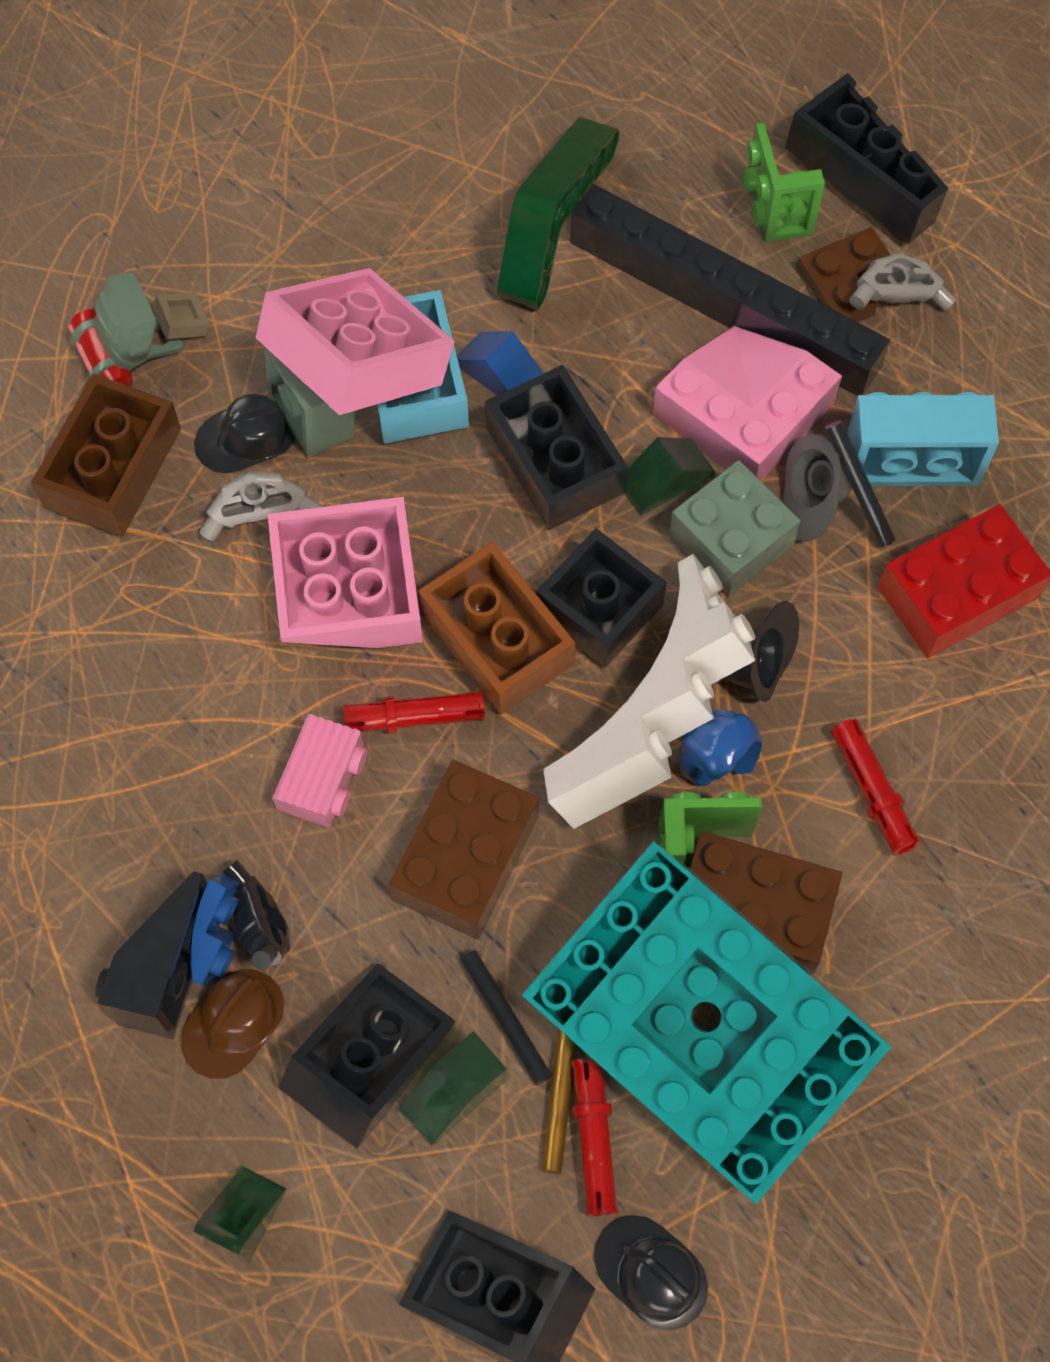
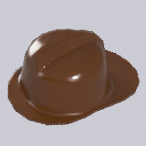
[181,969,284,1079]

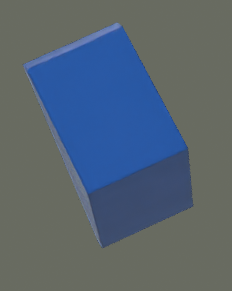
[457,331,544,395]

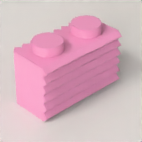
[272,714,368,828]

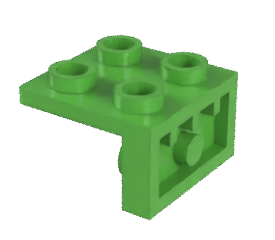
[742,122,825,242]
[657,792,763,868]

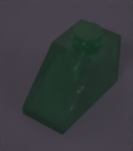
[400,1031,508,1146]

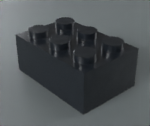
[485,365,628,530]

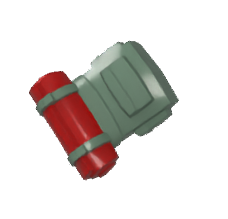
[67,273,184,387]

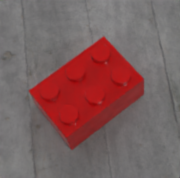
[878,503,1050,659]

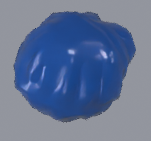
[678,709,762,787]

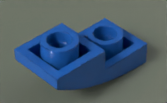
[191,874,239,986]

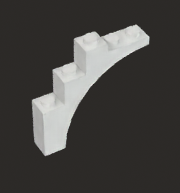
[543,554,755,829]

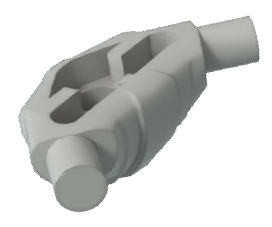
[849,253,956,311]
[199,471,321,542]

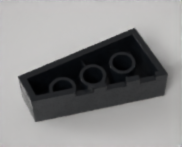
[785,73,948,243]

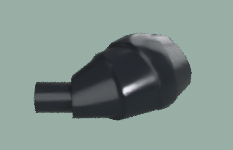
[222,860,291,970]

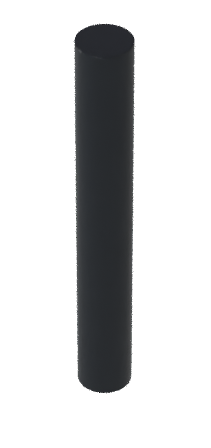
[825,420,896,547]
[460,950,552,1086]

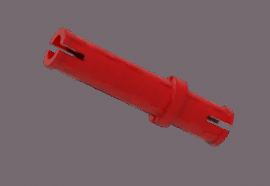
[343,691,485,734]
[830,718,921,856]
[572,1058,619,1217]

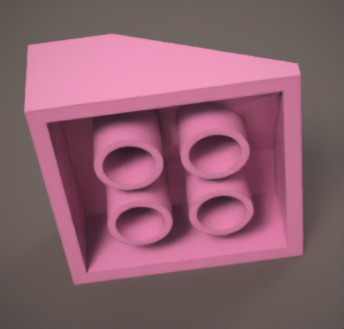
[256,268,455,415]
[653,326,842,481]
[268,497,423,648]

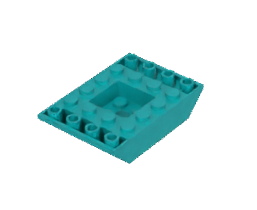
[522,841,892,1204]

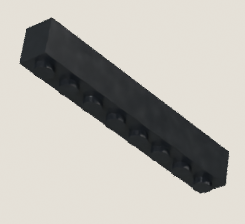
[570,184,891,396]

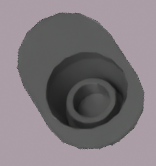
[783,433,852,542]

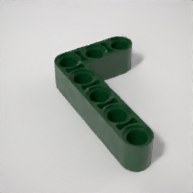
[497,116,619,309]

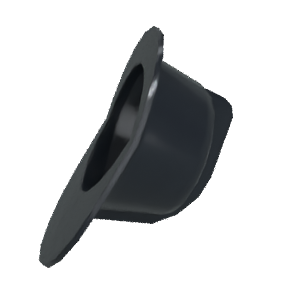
[194,393,295,473]
[722,601,799,702]
[594,1215,708,1330]

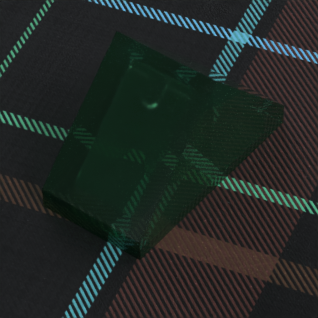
[625,437,715,516]
[193,1166,287,1263]

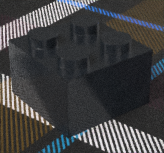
[536,528,667,668]

